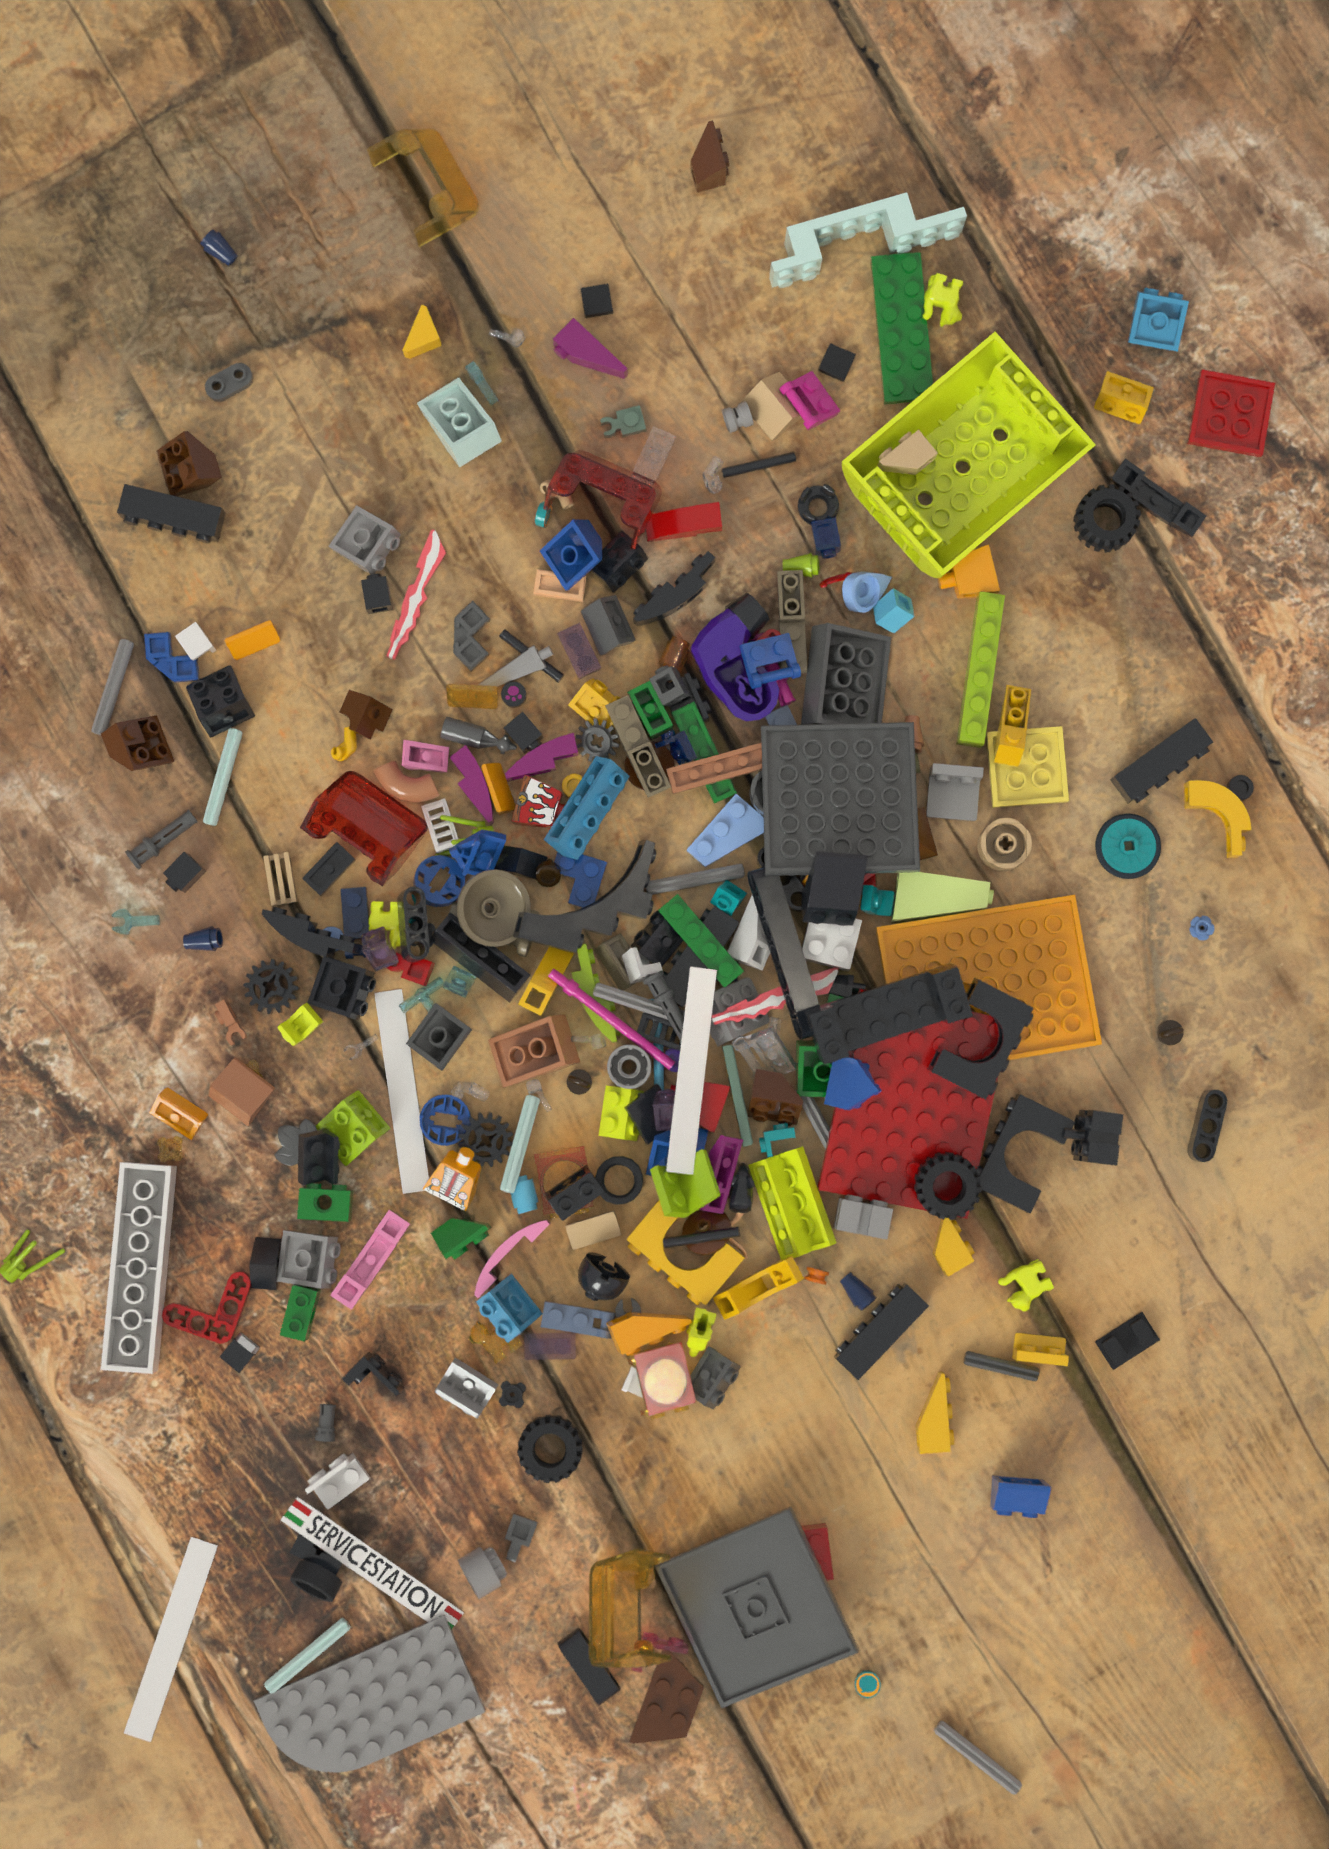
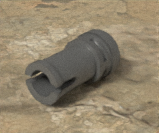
[315,1404,336,1442]

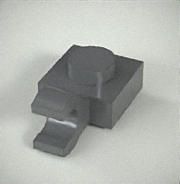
[505,1513,538,1562]

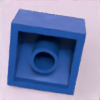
[990,1475,1051,1518]

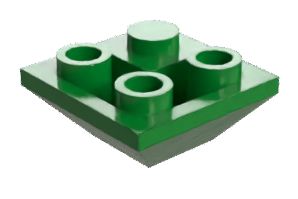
[431,1217,492,1260]

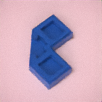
[144,632,199,683]

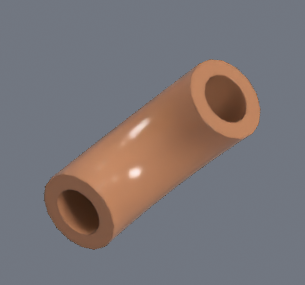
[373,761,440,803]

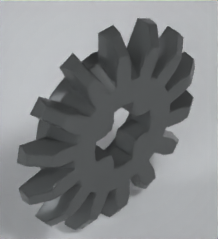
[576,718,619,762]

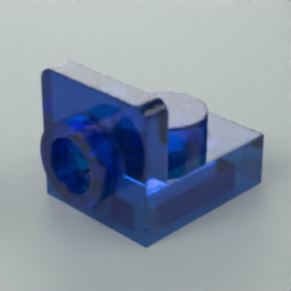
[811,517,841,559]
[655,729,697,765]

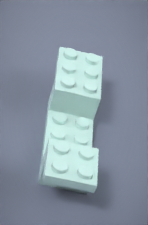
[769,192,967,288]

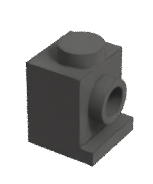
[649,665,691,707]

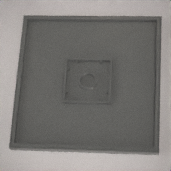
[655,1506,860,1708]

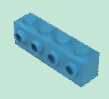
[544,756,630,860]

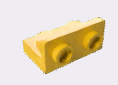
[1094,371,1154,424]
[568,678,620,734]
[1012,1333,1069,1366]

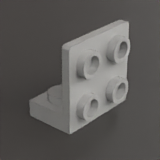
[926,763,984,821]

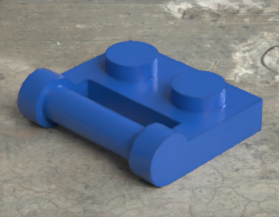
[739,633,801,689]

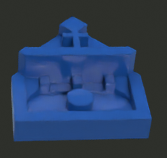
[449,830,506,876]
[824,1057,882,1110]

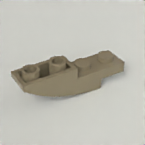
[777,570,807,673]
[605,695,671,798]

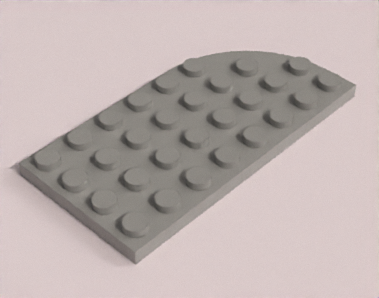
[254,1615,486,1772]

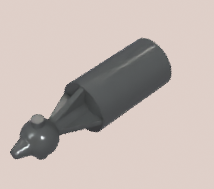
[441,717,517,754]

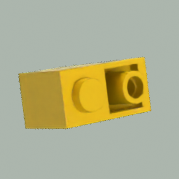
[932,1218,975,1277]

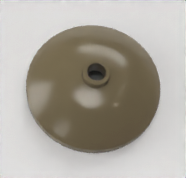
[457,870,531,947]

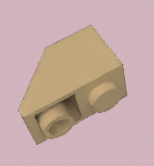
[877,430,938,475]

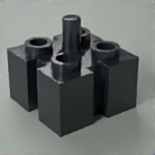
[1062,1110,1123,1166]

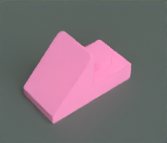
[401,740,449,773]

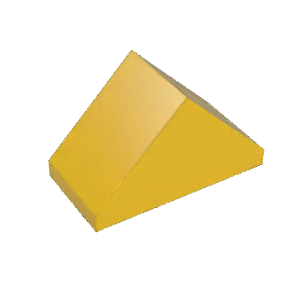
[403,305,442,359]

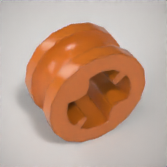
[804,1267,829,1285]

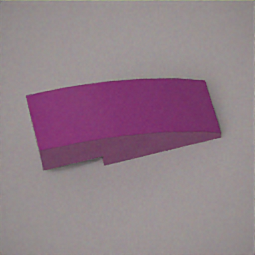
[505,733,579,782]
[450,745,494,825]

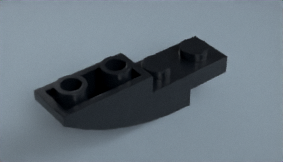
[633,551,716,626]
[262,907,362,959]

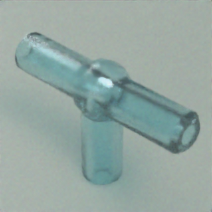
[399,977,445,1013]

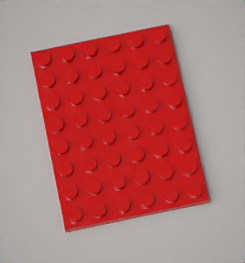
[818,989,999,1219]

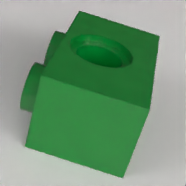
[627,681,673,741]
[297,1183,353,1222]
[279,1284,321,1342]

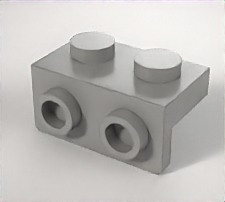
[435,1357,499,1418]

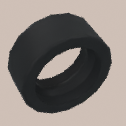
[595,1156,643,1205]
[290,1560,342,1602]

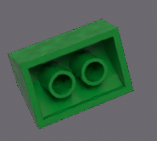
[795,1040,832,1097]

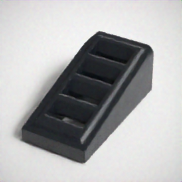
[637,1012,681,1052]

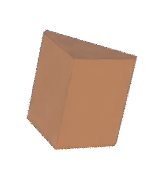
[208,1057,275,1127]

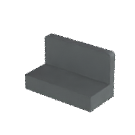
[581,595,636,655]

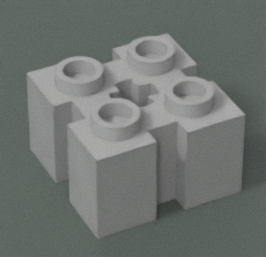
[833,1195,893,1240]

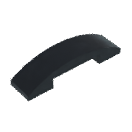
[1110,458,1206,537]

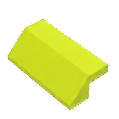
[748,1146,837,1260]

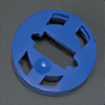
[413,855,465,907]
[419,1095,471,1146]

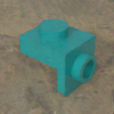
[710,880,747,916]
[759,1123,796,1157]

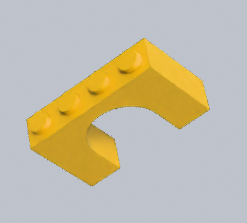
[626,1200,744,1306]

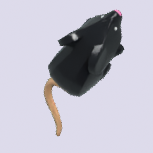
[728,1162,755,1259]

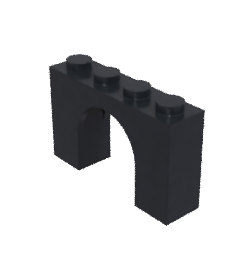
[927,977,1033,1100]
[976,1094,1075,1214]

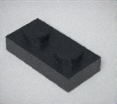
[302,842,356,896]

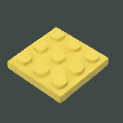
[986,726,1069,808]

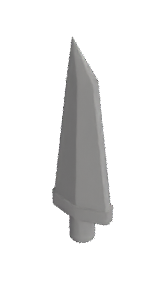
[474,645,554,689]

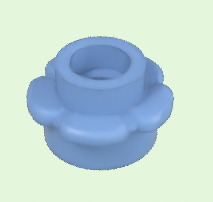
[1189,916,1214,940]

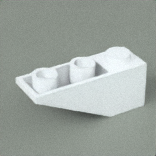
[728,896,770,971]

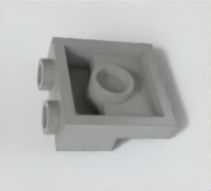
[329,505,401,574]
[276,1230,341,1289]

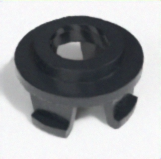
[798,484,839,527]

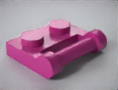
[779,371,840,430]

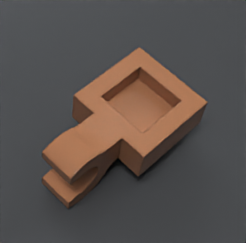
[215,1000,247,1046]

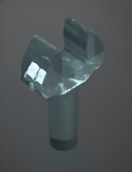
[465,361,499,406]
[111,909,160,935]

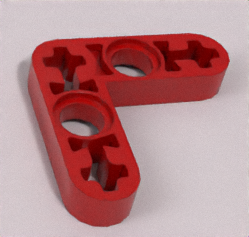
[162,1271,251,1344]

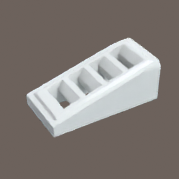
[421,798,459,853]

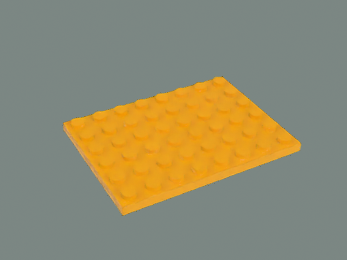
[875,895,1102,1060]

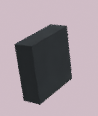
[581,284,613,318]
[818,343,856,382]

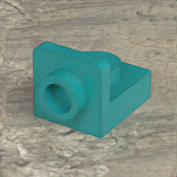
[860,885,895,917]

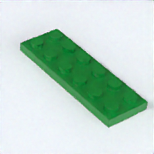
[870,252,933,405]

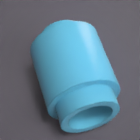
[510,1175,539,1214]

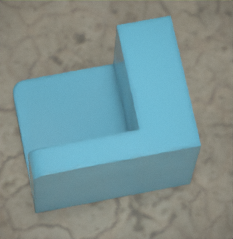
[873,588,915,633]

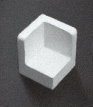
[175,622,216,660]
[622,947,663,984]
[622,1364,656,1399]

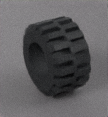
[1073,484,1141,553]
[914,1152,982,1220]
[517,1414,583,1483]

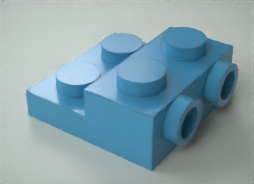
[1128,287,1189,352]
[476,1273,543,1343]

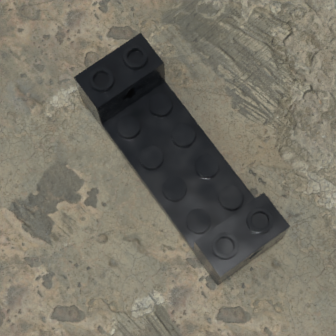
[804,963,973,1065]

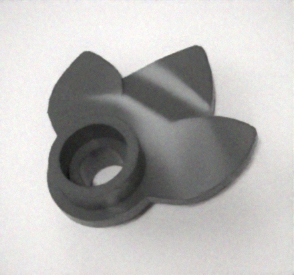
[274,1119,317,1166]

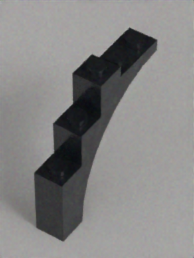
[513,840,657,953]

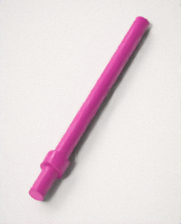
[548,969,675,1070]

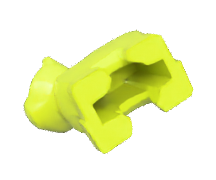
[923,273,963,327]
[368,901,401,949]
[998,1259,1054,1312]
[686,1308,716,1357]

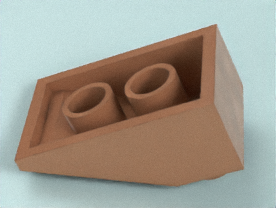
[488,1014,580,1088]

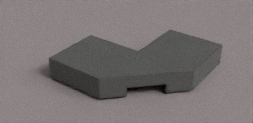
[453,601,490,672]

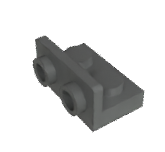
[681,1346,741,1409]

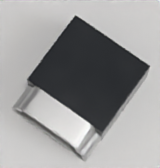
[220,1332,260,1373]

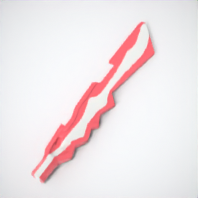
[386,530,446,660]
[712,967,838,1025]

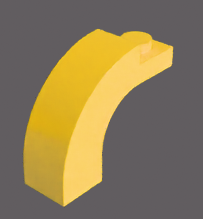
[1184,780,1251,858]
[712,1256,804,1320]

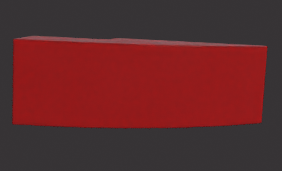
[644,502,722,542]

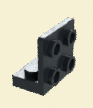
[186,665,255,738]
[342,1352,405,1396]

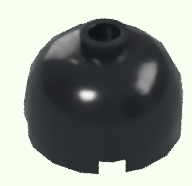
[578,1253,630,1301]

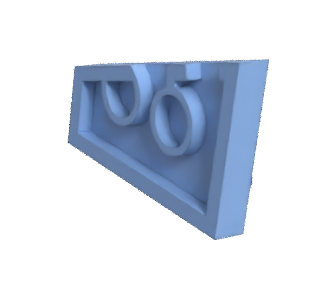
[686,794,764,867]

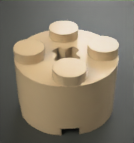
[977,818,1032,871]

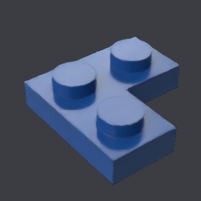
[554,852,607,908]

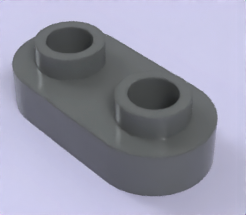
[205,363,253,402]

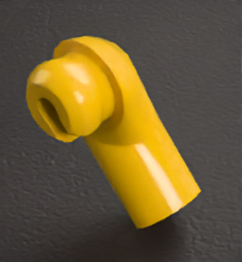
[331,727,357,761]

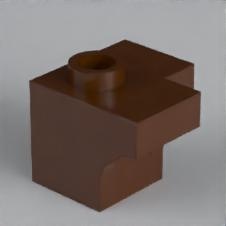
[339,690,393,740]

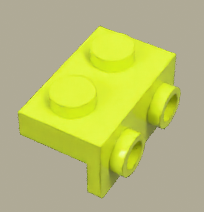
[598,1085,644,1141]

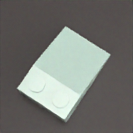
[417,378,502,467]

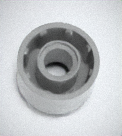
[607,1045,651,1089]
[457,1547,507,1599]

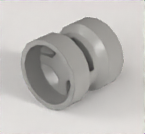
[722,401,754,433]

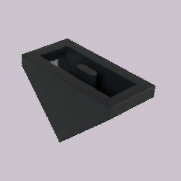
[494,846,548,880]
[249,1237,282,1290]

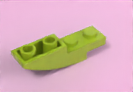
[572,944,621,1043]

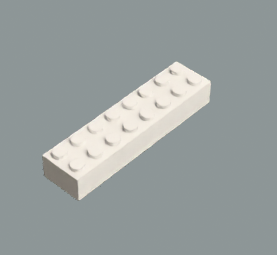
[101,1162,177,1374]

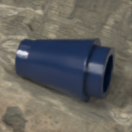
[200,229,238,267]
[183,926,223,951]
[840,1272,876,1311]

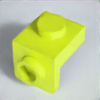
[277,1003,324,1046]

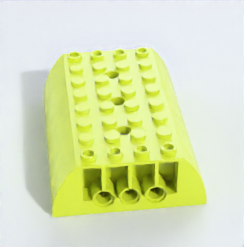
[842,332,1096,578]

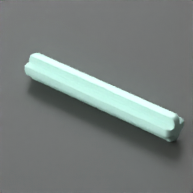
[203,728,242,826]
[500,1095,540,1193]
[264,1618,350,1694]

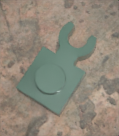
[600,405,646,438]

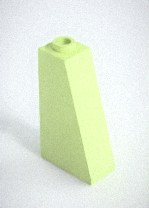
[891,872,994,923]

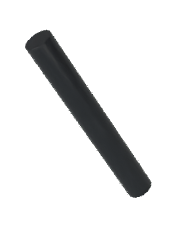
[721,452,796,478]
[499,629,564,683]
[663,1226,741,1248]

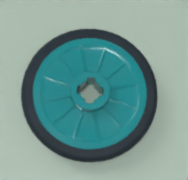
[1095,813,1161,879]

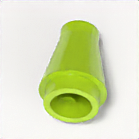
[783,553,820,578]

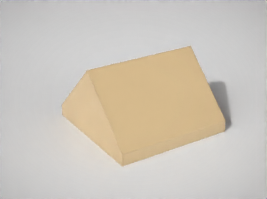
[741,372,802,441]

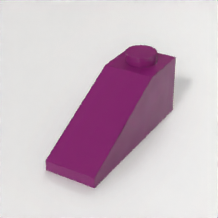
[553,317,628,379]
[700,1135,743,1214]

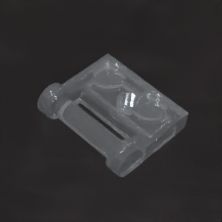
[732,1026,796,1078]

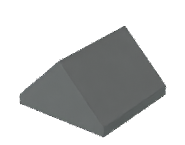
[406,1003,472,1071]

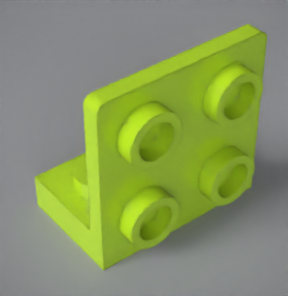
[316,1090,391,1166]
[650,1149,720,1218]

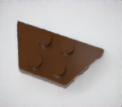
[629,1645,704,1744]

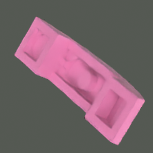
[330,1210,410,1310]
[474,1220,550,1298]

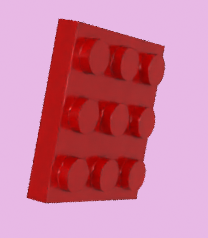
[1187,369,1275,458]

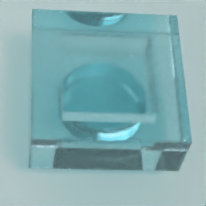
[443,966,476,998]

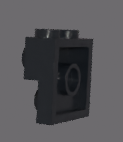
[307,956,376,1021]

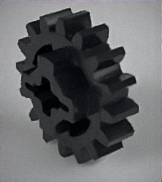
[243,959,300,1015]
[458,1111,513,1167]

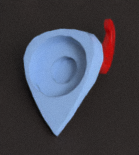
[819,571,892,613]

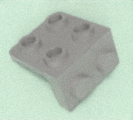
[710,977,770,1046]

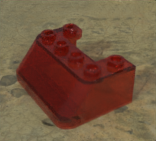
[543,450,662,549]
[300,771,428,887]

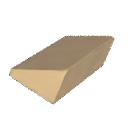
[565,1211,622,1250]

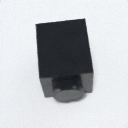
[361,574,393,614]
[504,711,543,754]
[163,852,206,893]

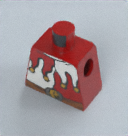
[511,775,565,828]

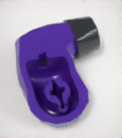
[690,593,779,721]

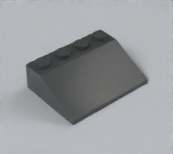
[801,623,891,725]

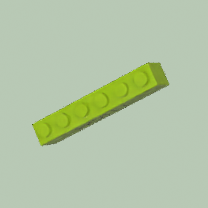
[956,591,1005,748]

